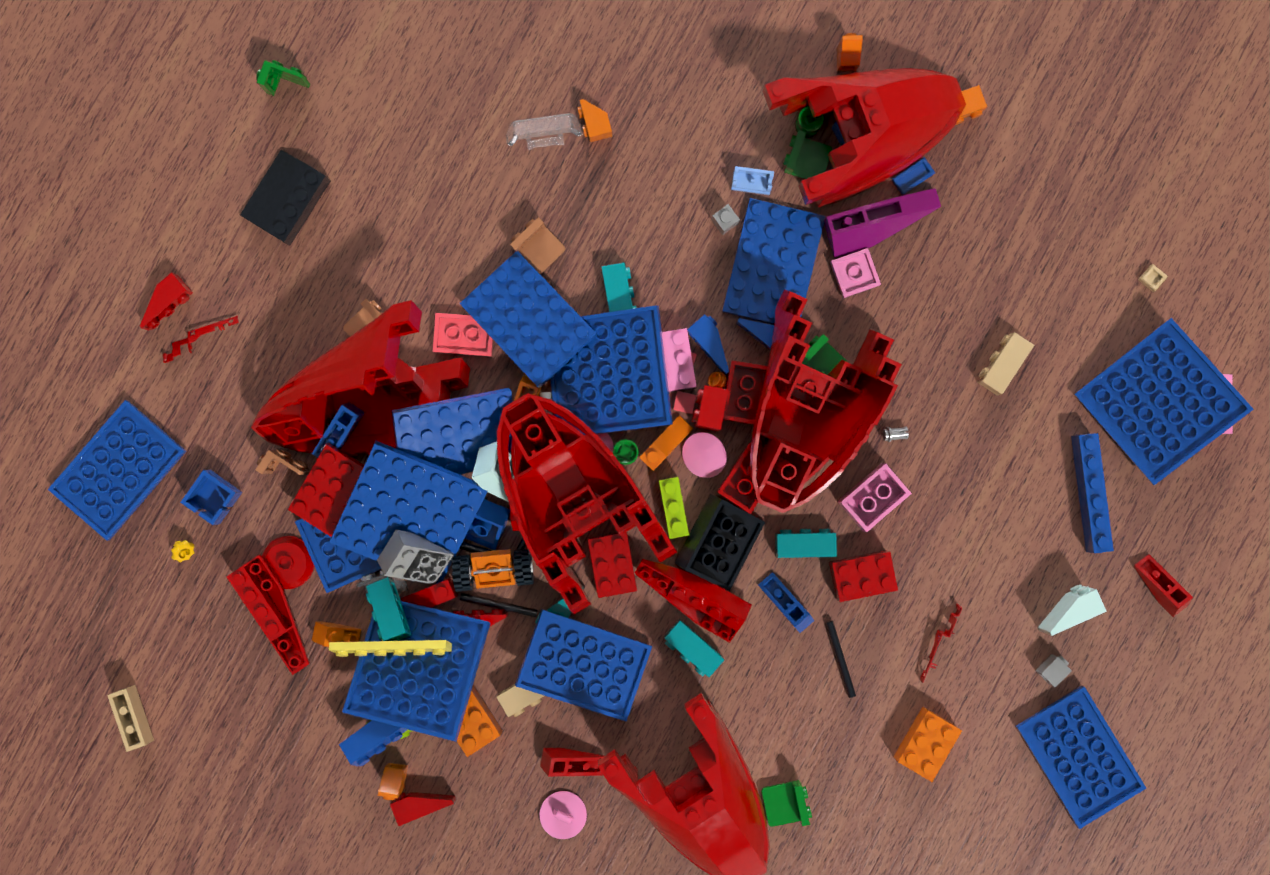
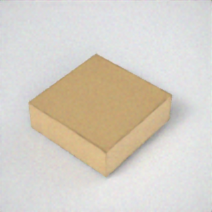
[1138,264,1168,292]

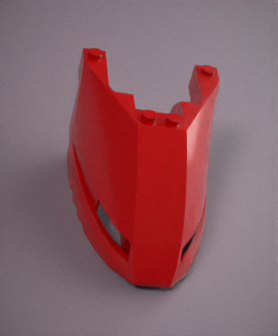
[763,68,966,207]
[750,289,902,513]
[251,300,470,456]
[497,393,677,614]
[598,693,770,875]

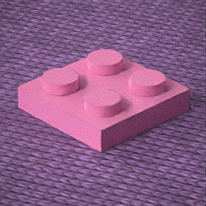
[830,248,881,298]

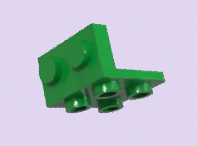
[256,60,310,96]
[783,130,832,179]
[802,334,847,375]
[761,780,812,827]

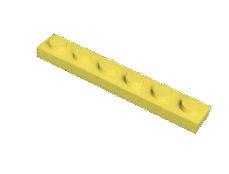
[329,640,452,657]

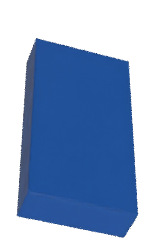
[891,157,935,196]

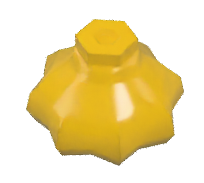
[171,540,195,563]

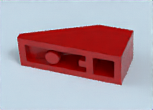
[1134,554,1193,617]
[400,578,458,608]
[540,748,604,777]
[390,792,456,827]

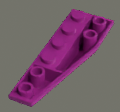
[824,188,941,258]

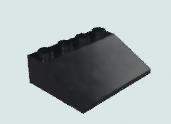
[240,150,331,246]
[674,493,765,591]

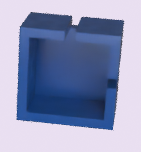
[180,470,243,525]

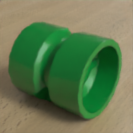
[795,106,824,138]
[613,439,639,465]

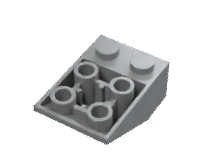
[377,530,454,585]

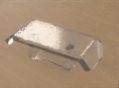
[506,113,583,150]

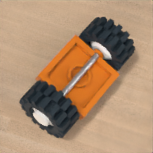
[452,549,534,592]

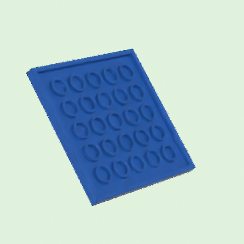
[550,305,673,435]
[1074,318,1254,485]
[329,440,488,584]
[342,601,490,742]

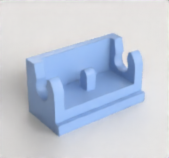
[731,166,774,195]

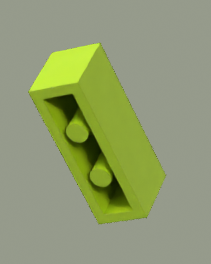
[659,477,689,539]

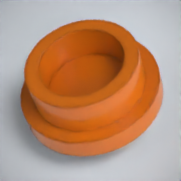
[708,372,727,388]

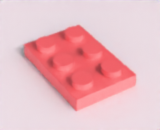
[433,313,493,357]

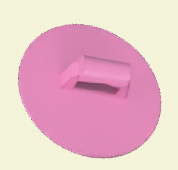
[682,432,727,478]
[540,791,587,839]

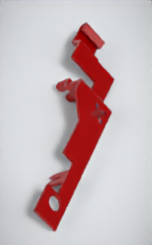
[163,316,239,363]
[920,604,962,683]

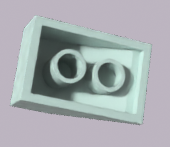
[472,442,514,502]
[1038,585,1107,636]

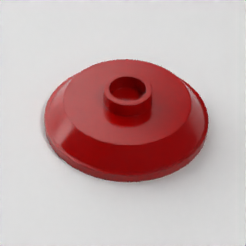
[262,536,315,589]

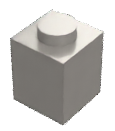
[711,204,740,235]
[1035,654,1072,687]

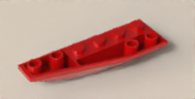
[227,555,310,675]
[635,559,752,643]

